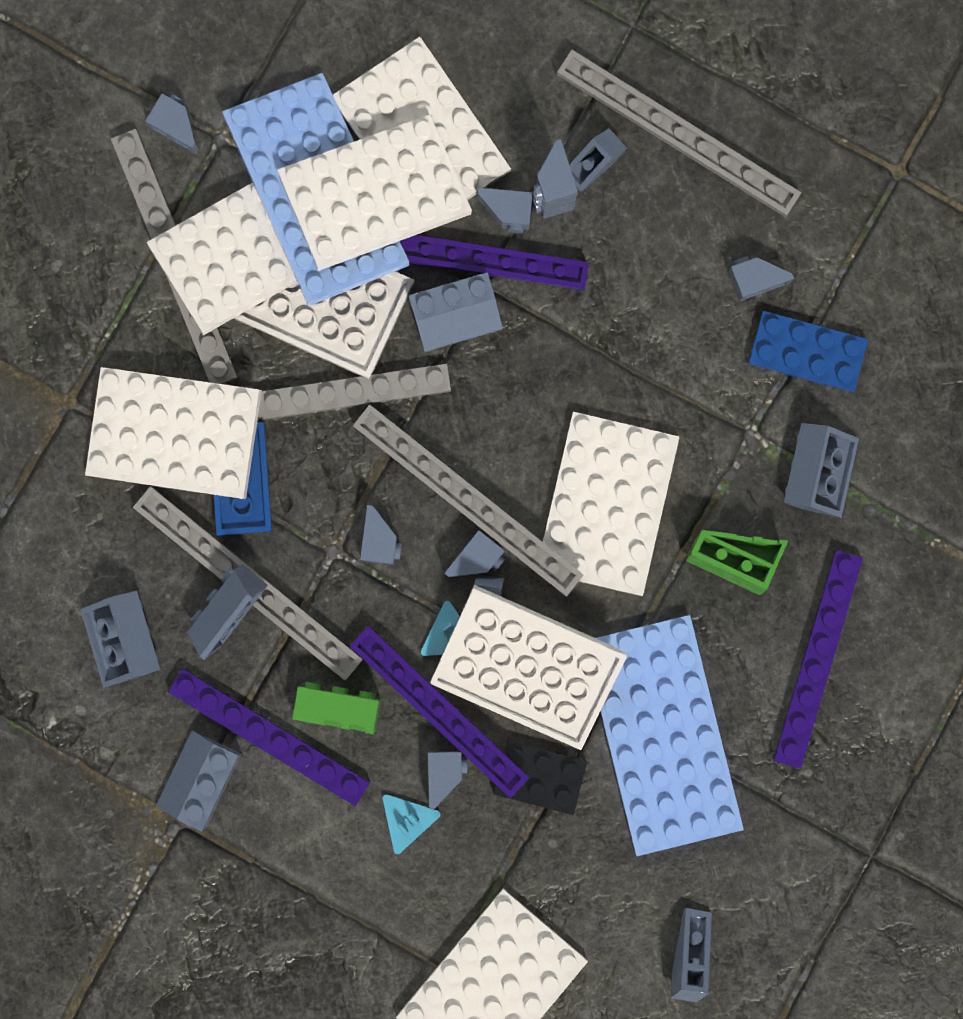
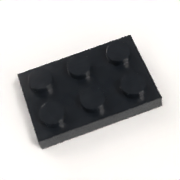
[493,740,587,815]

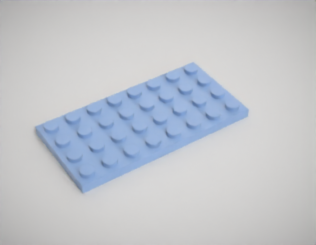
[222,73,409,306]
[596,615,744,856]

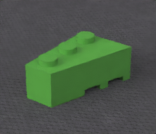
[686,530,788,595]
[292,682,381,734]

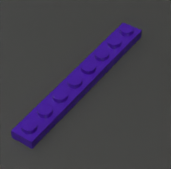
[400,235,589,291]
[773,550,863,769]
[350,626,530,798]
[168,668,370,807]

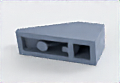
[671,908,712,1003]

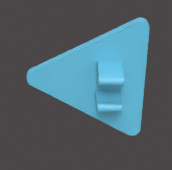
[421,601,460,656]
[382,794,441,854]

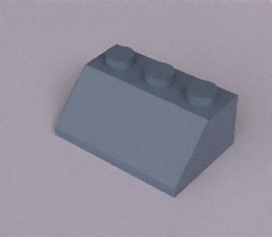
[532,140,578,219]
[408,272,503,352]
[784,423,859,518]
[187,565,268,660]
[80,591,160,688]
[156,730,242,832]

